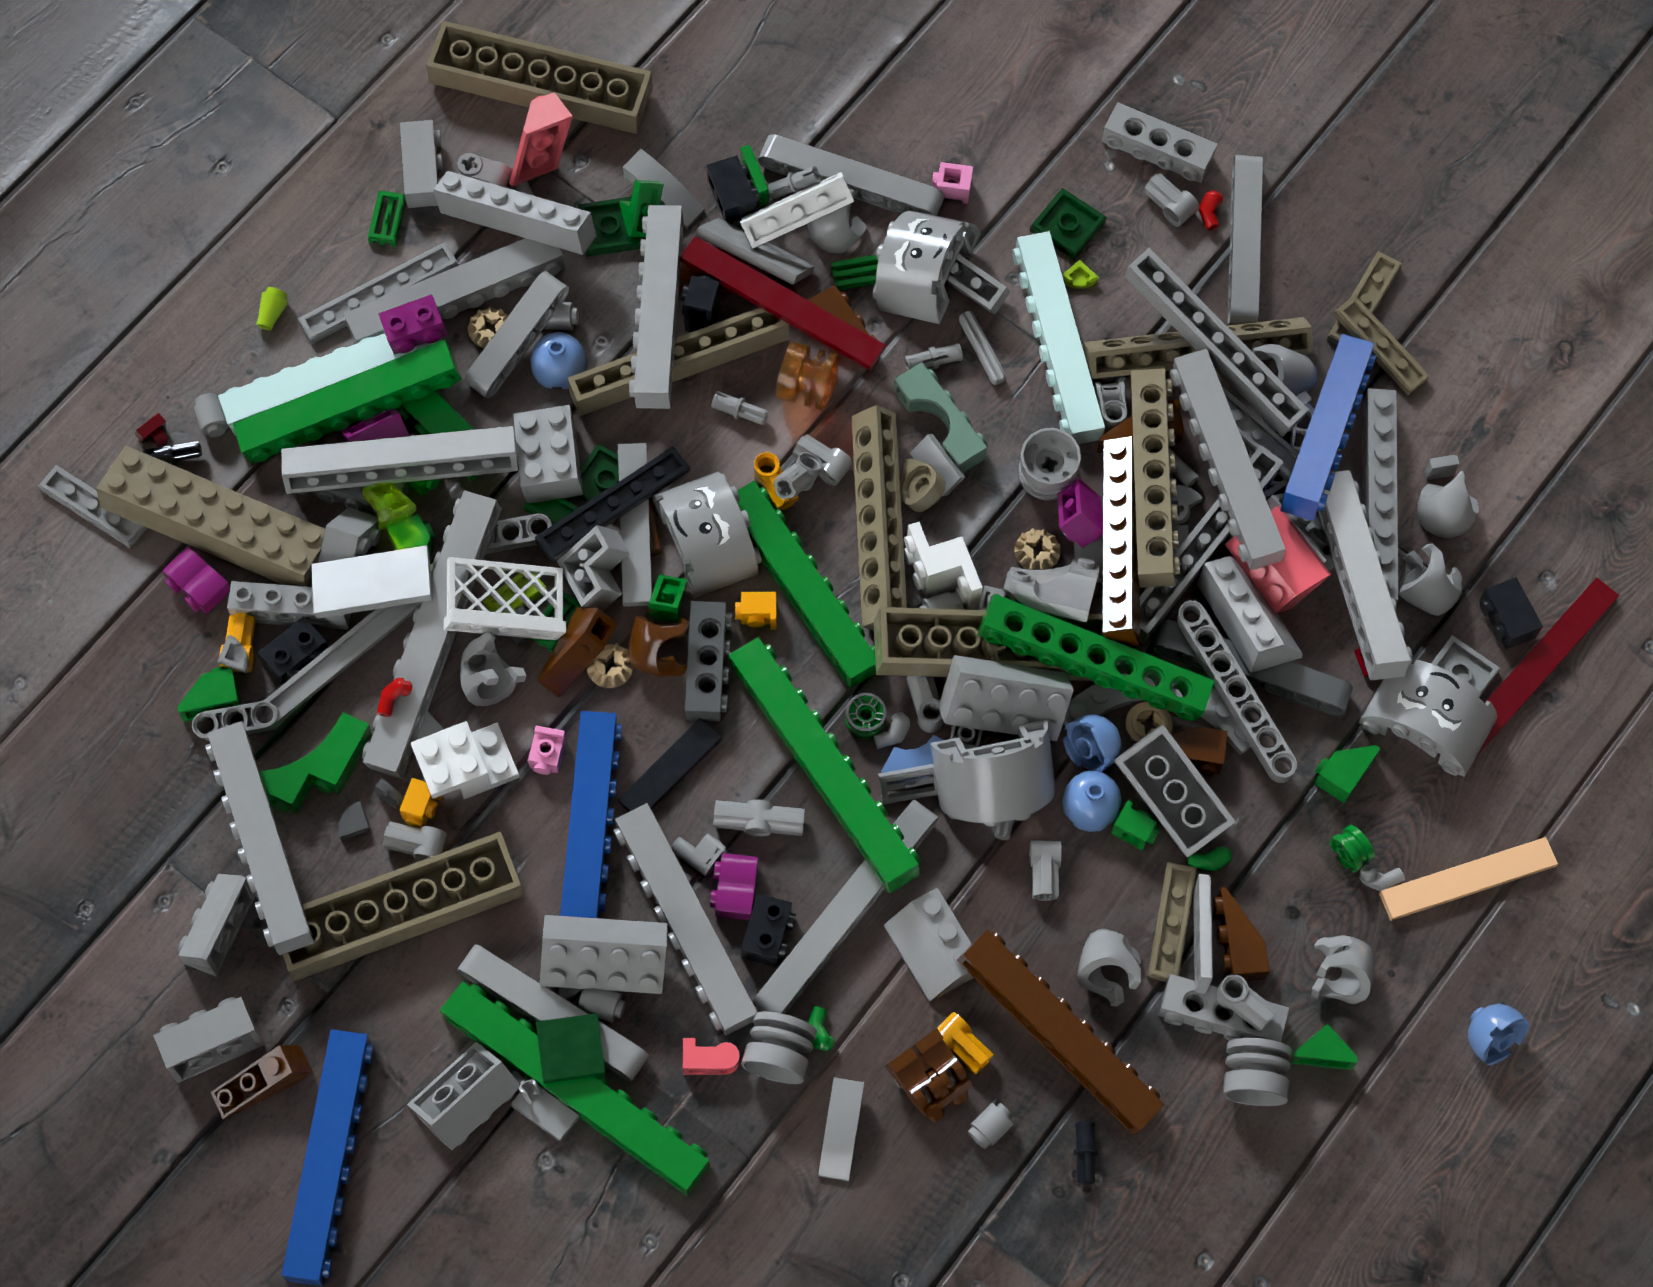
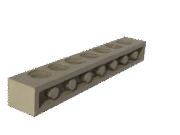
[1084,317,1313,379]
[1131,368,1180,588]
[851,405,907,631]

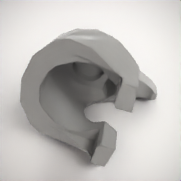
[807,189,867,253]
[1252,344,1317,396]
[1417,471,1479,539]
[1398,543,1462,616]
[460,632,527,706]
[1077,929,1141,1007]
[1311,935,1375,1004]

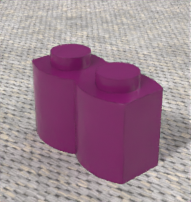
[163,547,230,615]
[710,853,758,920]

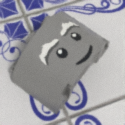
[873,211,981,324]
[652,472,762,598]
[1359,660,1498,777]

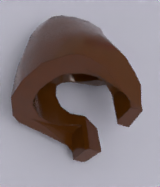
[629,615,690,678]

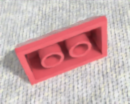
[509,92,572,187]
[1225,506,1331,613]

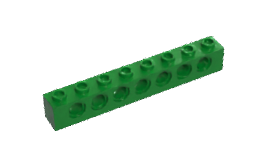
[977,594,1214,721]

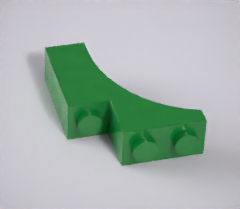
[259,712,372,813]

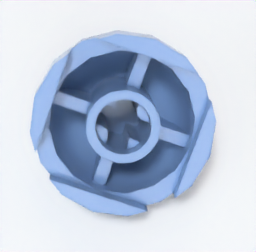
[530,332,587,389]
[1063,714,1121,772]
[1062,770,1122,832]
[1467,1003,1530,1065]

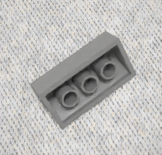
[1197,556,1303,673]

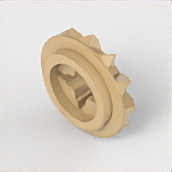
[468,306,508,348]
[1014,528,1060,570]
[587,643,633,688]
[1126,702,1173,742]

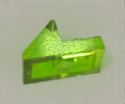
[362,482,416,530]

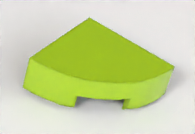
[1062,260,1099,289]

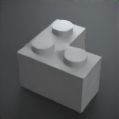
[318,507,381,563]
[557,525,630,611]

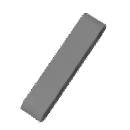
[464,271,569,398]

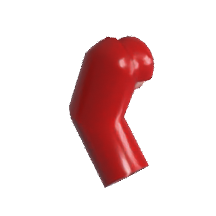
[1198,190,1223,231]
[376,678,413,717]

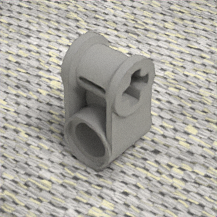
[457,153,512,188]
[1094,380,1127,434]

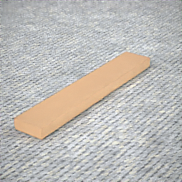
[1379,837,1558,921]

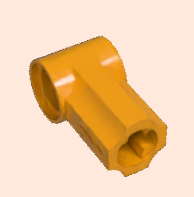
[753,452,799,511]
[219,613,256,672]
[937,1012,994,1075]

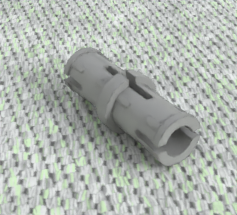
[904,343,963,371]

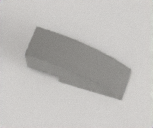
[623,149,705,230]
[818,1077,864,1181]

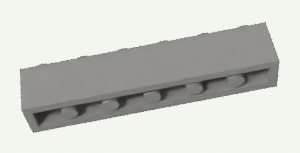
[433,171,596,255]

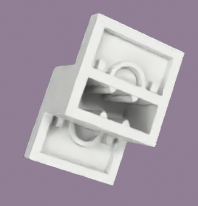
[903,522,983,610]
[411,721,520,799]

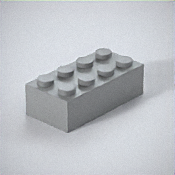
[938,655,1074,741]
[1113,725,1236,858]
[540,915,667,994]

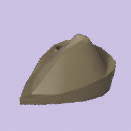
[900,458,946,512]

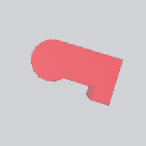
[683,1038,740,1075]

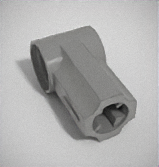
[1143,173,1200,227]
[793,434,853,486]
[773,452,822,500]
[906,676,944,733]
[383,822,447,861]
[1029,840,1062,901]
[1216,975,1277,1032]

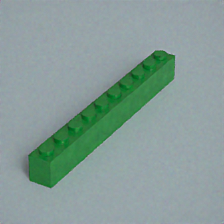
[729,637,921,894]
[440,981,710,1196]

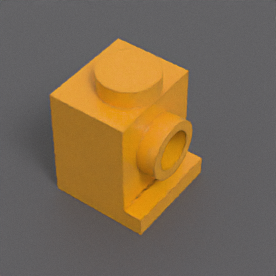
[735,592,776,630]
[399,778,443,828]

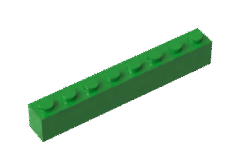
[233,339,462,464]
[737,481,876,689]

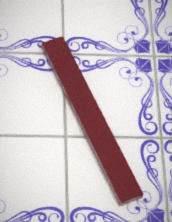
[680,236,886,370]
[1476,577,1619,757]

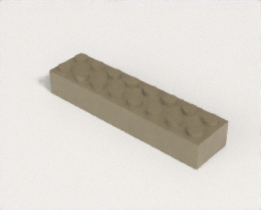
[426,21,653,134]
[96,445,325,587]
[874,607,1105,681]
[283,832,524,981]

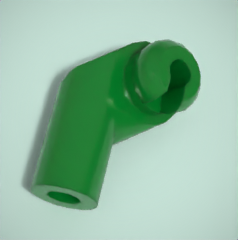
[1188,846,1232,871]
[808,1006,834,1052]

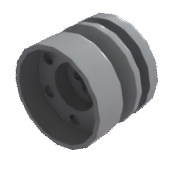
[1018,428,1081,501]
[741,1011,817,1084]
[1223,1038,1292,1106]

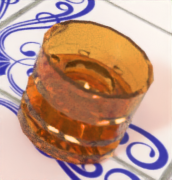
[776,341,839,411]

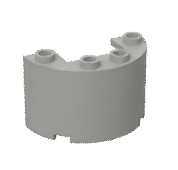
[930,720,1056,826]

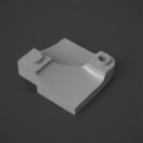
[1003,558,1101,622]

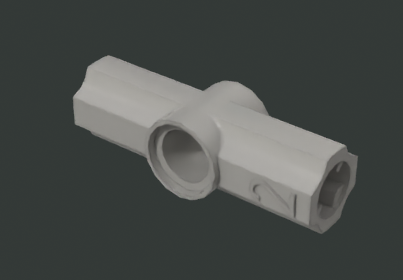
[713,800,805,837]

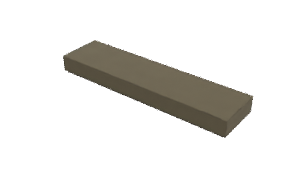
[1327,251,1402,345]
[1333,295,1431,396]
[1147,862,1197,982]

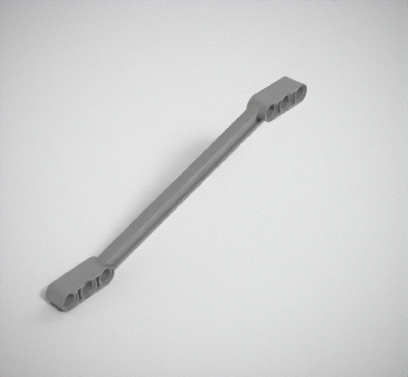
[192,514,553,741]

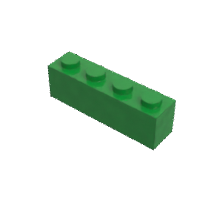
[396,391,479,482]

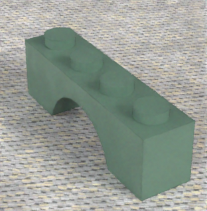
[893,362,988,473]

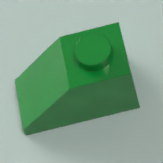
[387,514,435,557]
[178,667,241,722]
[1314,745,1381,803]

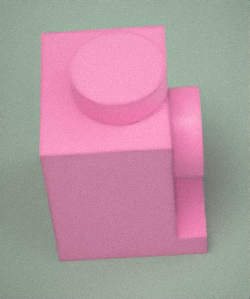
[932,162,973,204]
[528,725,566,775]

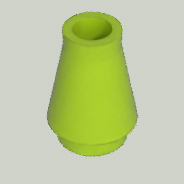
[256,287,288,331]

